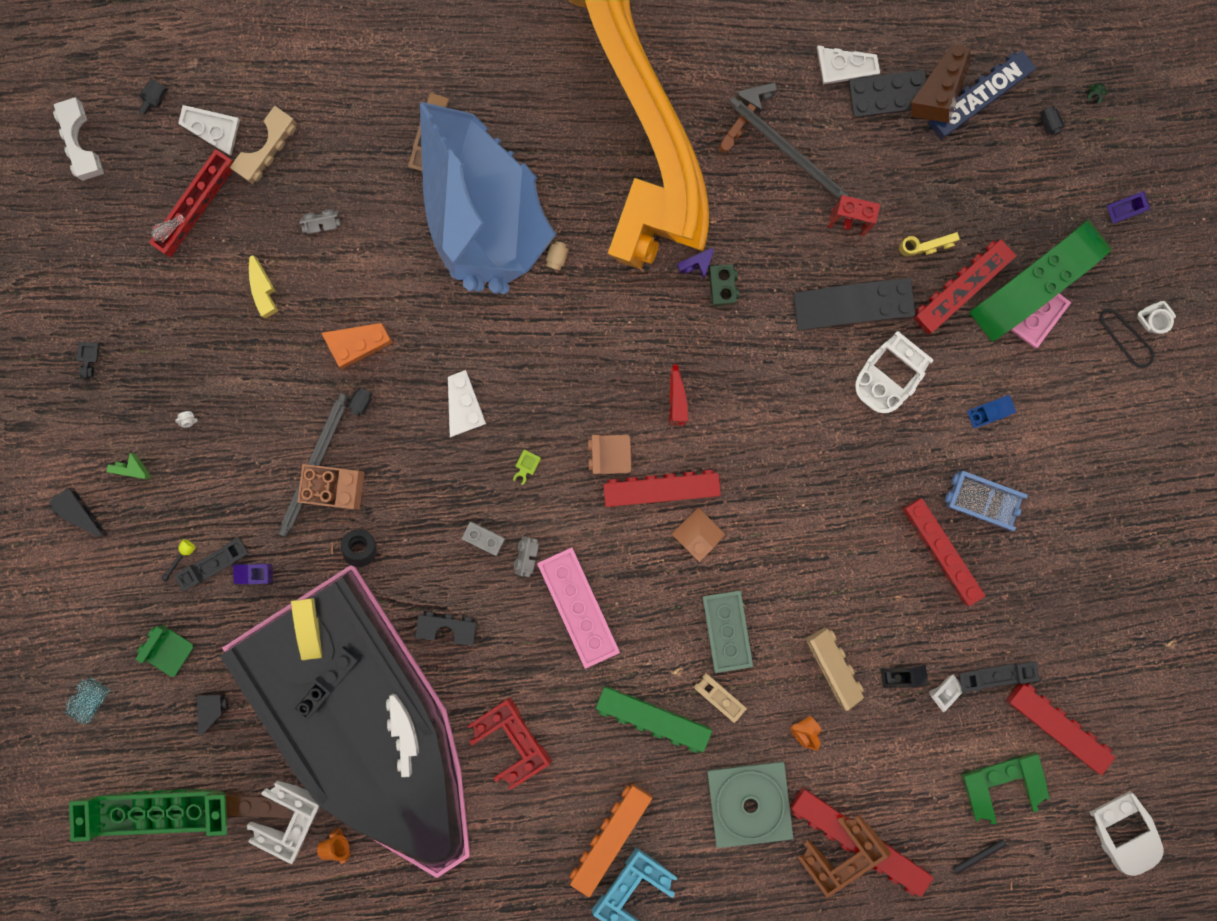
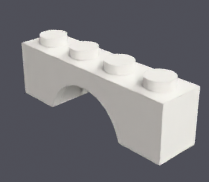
[53,97,104,181]

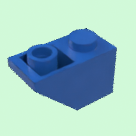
[967,395,1016,428]

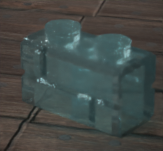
[65,678,110,725]

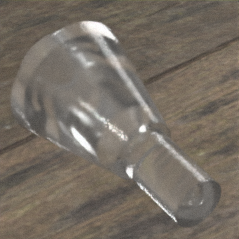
[150,214,185,243]

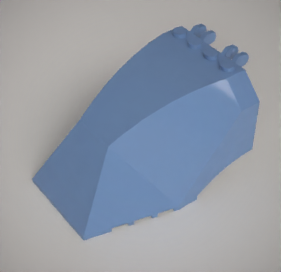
[420,102,556,294]

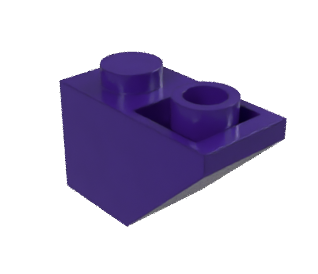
[233,563,273,584]

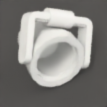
[1138,301,1176,334]

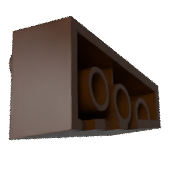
[911,45,970,123]

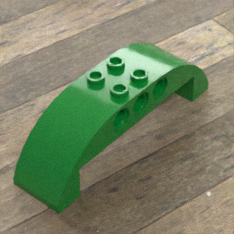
[968,219,1112,342]
[69,789,227,842]

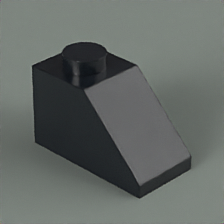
[881,664,928,688]
[197,693,228,735]

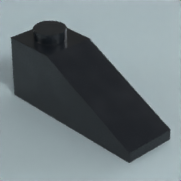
[49,488,107,537]

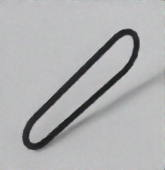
[1100,309,1155,368]

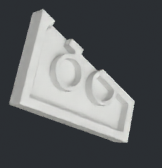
[817,46,880,85]
[178,105,240,156]

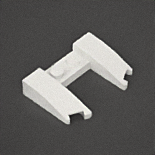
[247,781,320,864]

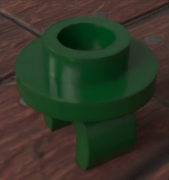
[1087,83,1108,104]

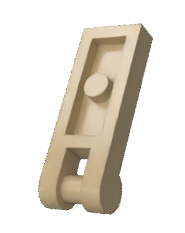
[694,673,747,723]

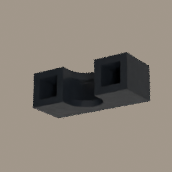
[415,611,477,646]

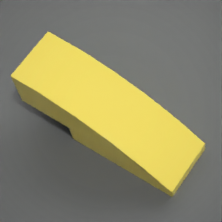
[249,255,278,319]
[291,598,322,660]

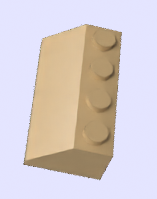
[805,628,864,711]

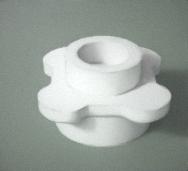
[175,411,197,428]

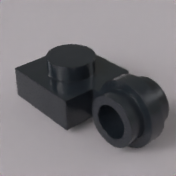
[77,342,100,380]

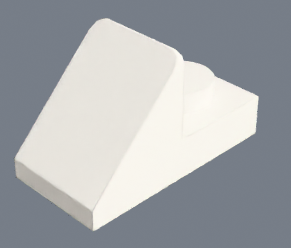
[929,675,962,712]

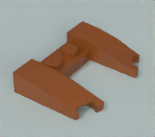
[798,815,891,898]

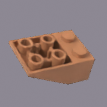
[298,464,364,510]

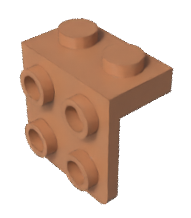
[588,435,631,474]

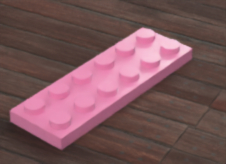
[537,548,620,669]

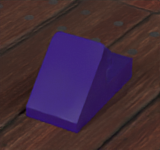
[1107,191,1150,224]
[677,248,714,279]

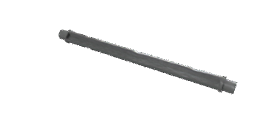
[728,96,849,199]
[278,393,348,537]

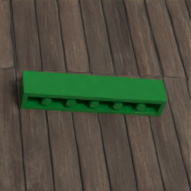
[596,685,712,753]

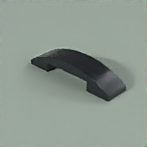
[174,537,249,592]
[959,661,1040,693]

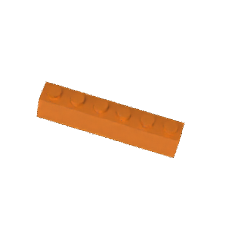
[569,783,652,898]

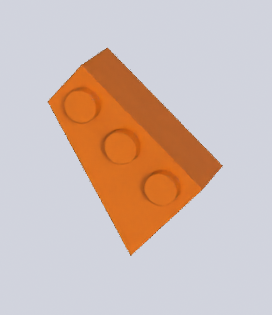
[321,323,393,369]

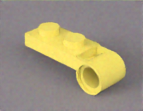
[899,232,960,257]

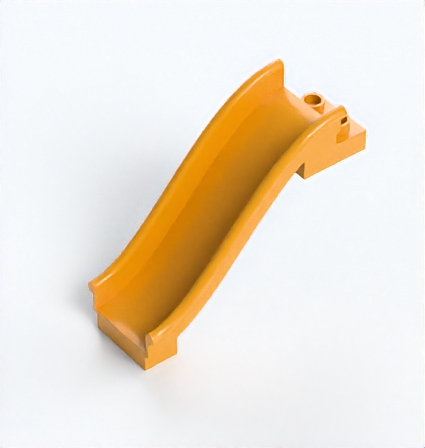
[568,0,709,270]

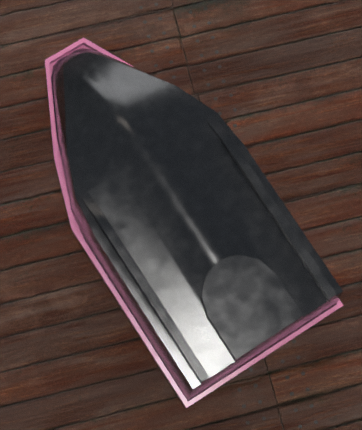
[220,565,470,878]

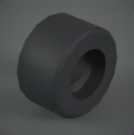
[341,529,377,567]

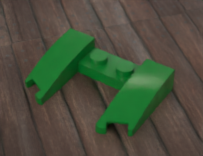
[961,752,1049,824]

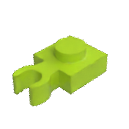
[513,450,541,485]

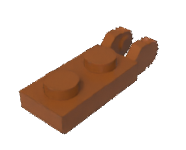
[718,104,756,153]

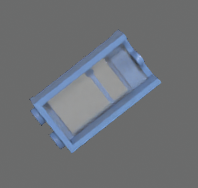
[945,471,1028,531]

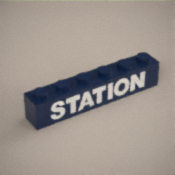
[927,50,1036,140]

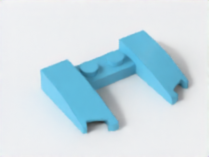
[591,847,677,921]

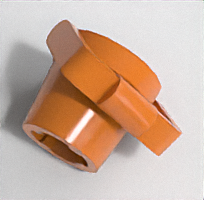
[790,716,822,751]
[317,827,351,864]

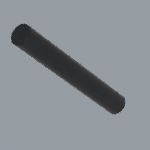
[953,839,1007,874]

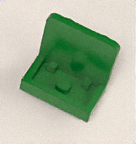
[135,625,194,677]

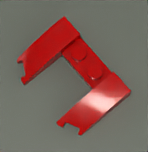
[669,364,688,426]
[468,697,552,790]

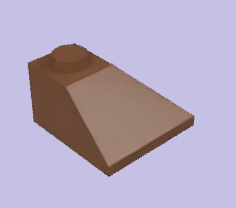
[671,507,725,562]

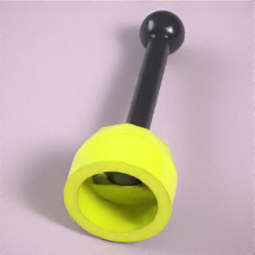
[162,539,196,581]

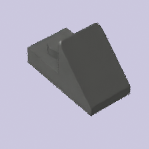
[736,83,777,114]

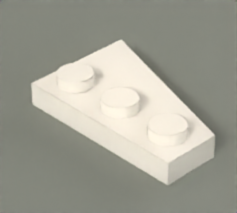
[448,370,486,438]

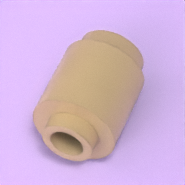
[545,241,569,271]

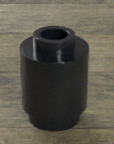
[1040,106,1065,136]
[347,387,373,416]

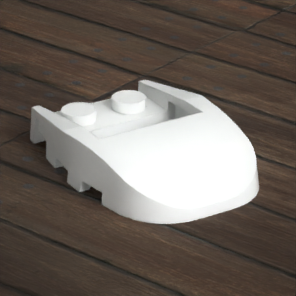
[855,331,933,413]
[1090,791,1164,876]

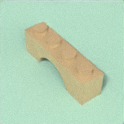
[230,106,297,185]

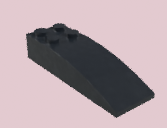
[793,278,915,331]

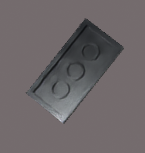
[848,70,926,119]

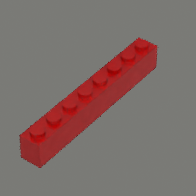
[790,787,934,897]

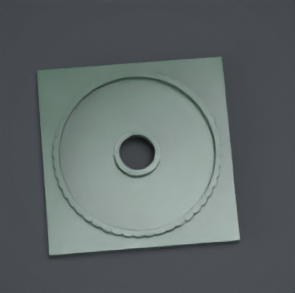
[707,761,793,848]

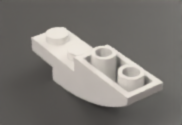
[386,693,419,777]

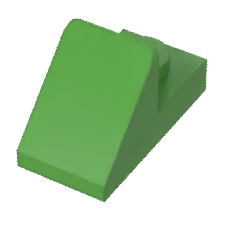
[107,453,151,479]

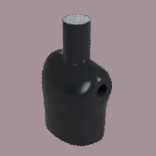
[139,78,168,115]

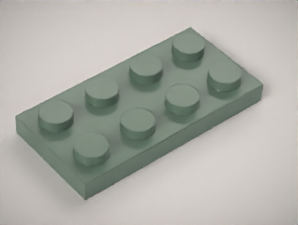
[702,590,753,673]

